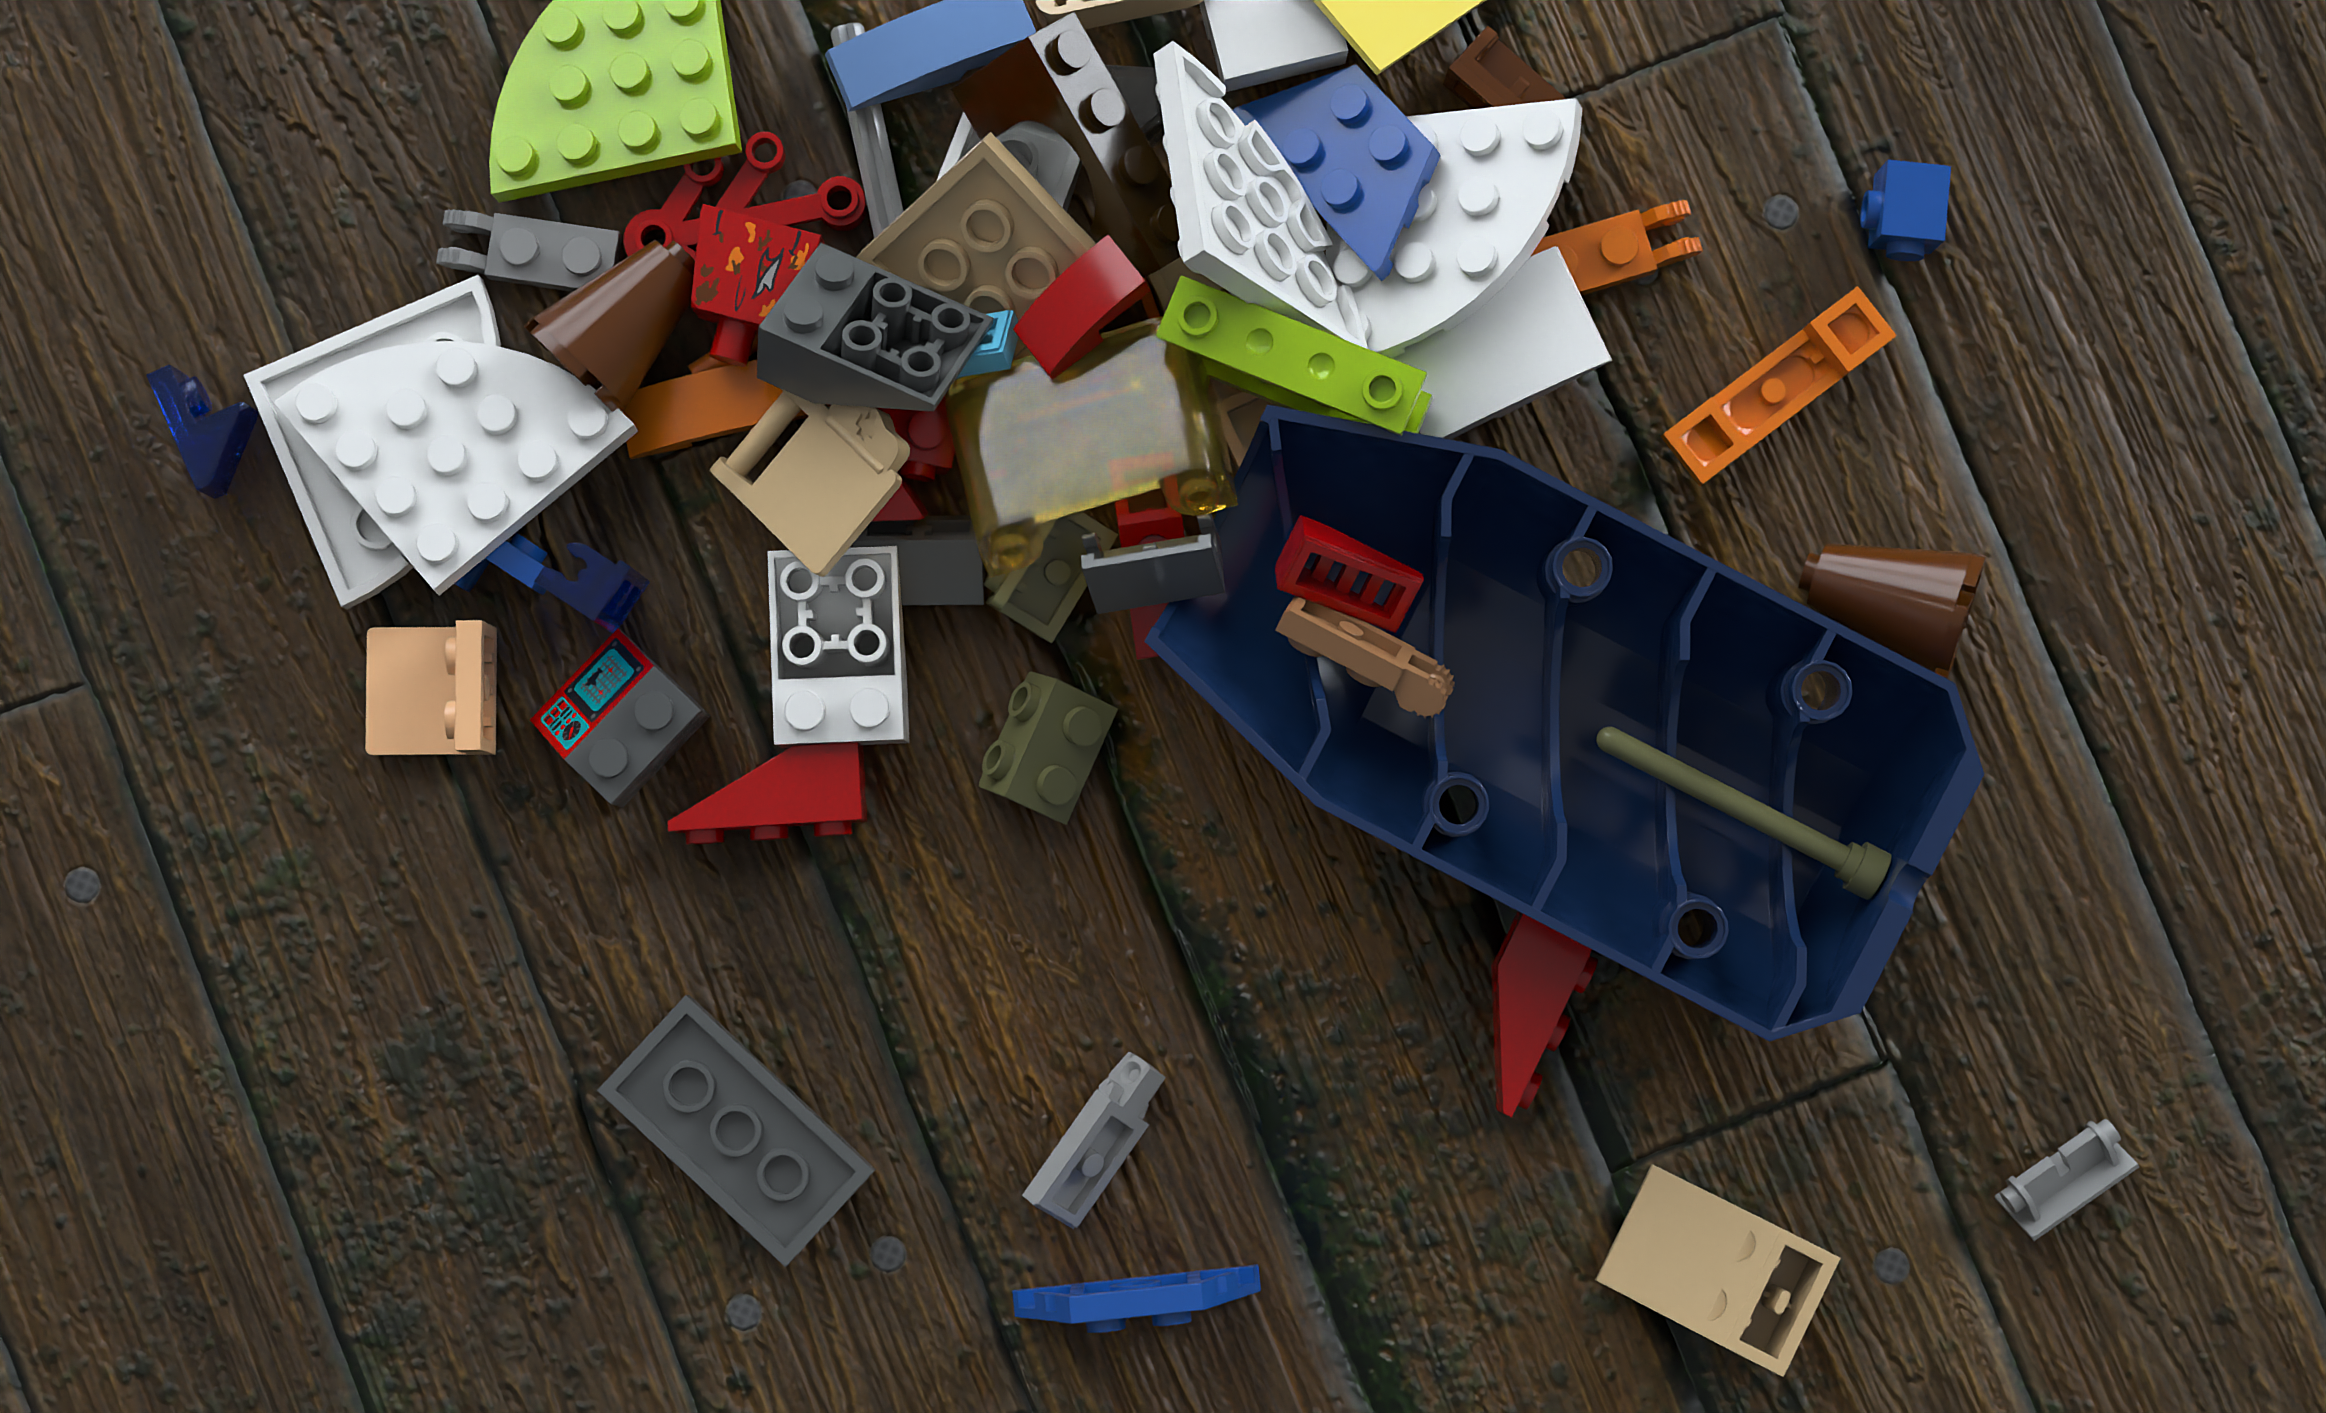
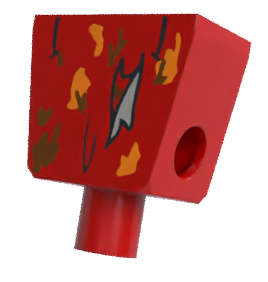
[691,204,825,367]

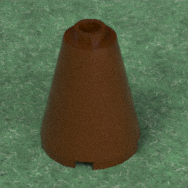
[523,240,695,412]
[1798,544,1986,679]

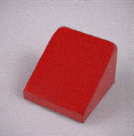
[872,476,928,521]

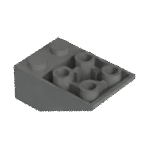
[757,243,994,411]

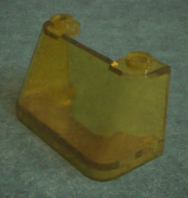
[945,317,1238,578]

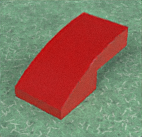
[1013,235,1151,380]

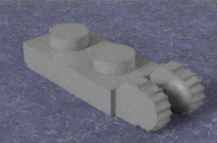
[436,209,622,292]

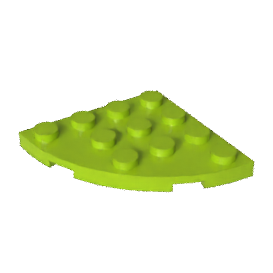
[489,0,742,203]

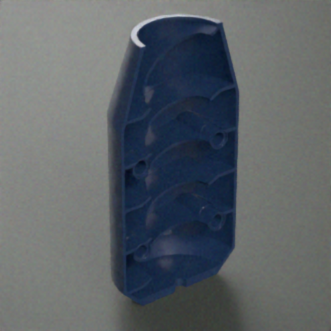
[1144,404,1984,1042]

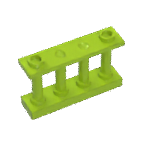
[1155,275,1433,436]

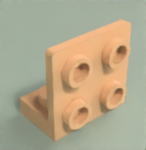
[365,620,497,755]

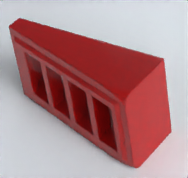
[1275,515,1424,633]

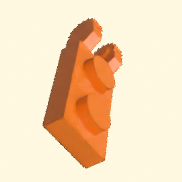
[1531,200,1703,296]

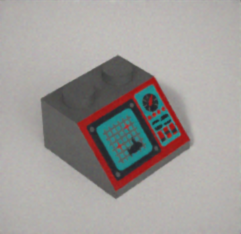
[530,628,711,807]

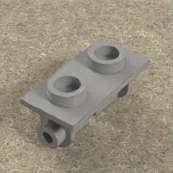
[1994,1119,2139,1241]

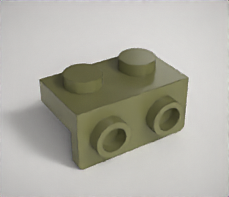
[983,494,1118,643]
[979,671,1118,825]

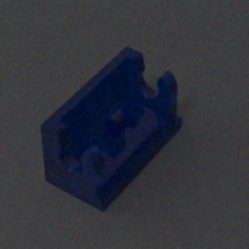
[534,543,650,633]

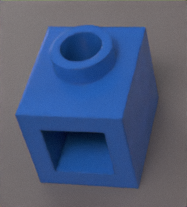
[1860,160,1951,261]

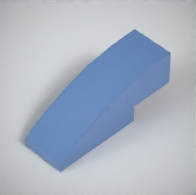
[825,0,1036,112]

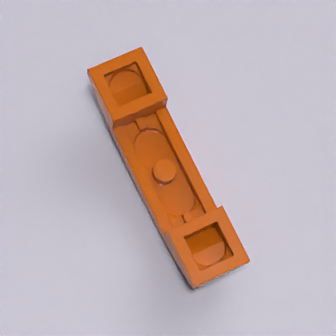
[1660,286,1897,486]
[622,360,829,459]

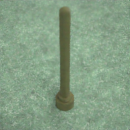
[1596,727,1892,900]

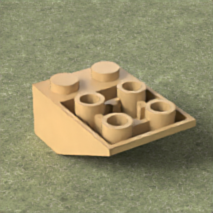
[1595,1164,1841,1377]

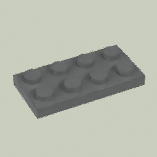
[597,995,876,1267]

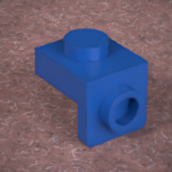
[454,533,557,595]

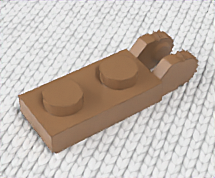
[1275,596,1455,718]

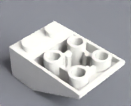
[768,546,909,748]

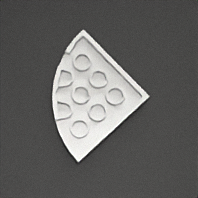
[1153,41,1368,349]
[1326,98,1582,358]
[244,275,501,609]
[273,341,638,596]

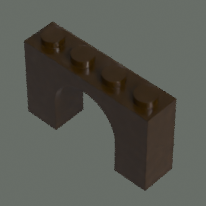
[951,12,1181,278]

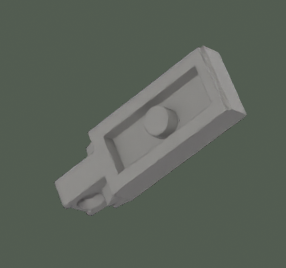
[1022,1052,1166,1229]

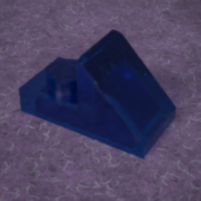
[146,364,258,499]

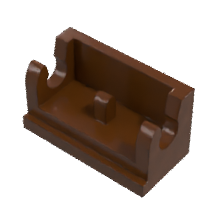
[1443,26,1584,114]

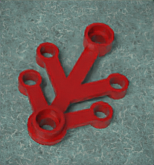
[623,132,868,276]

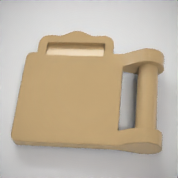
[710,388,910,577]

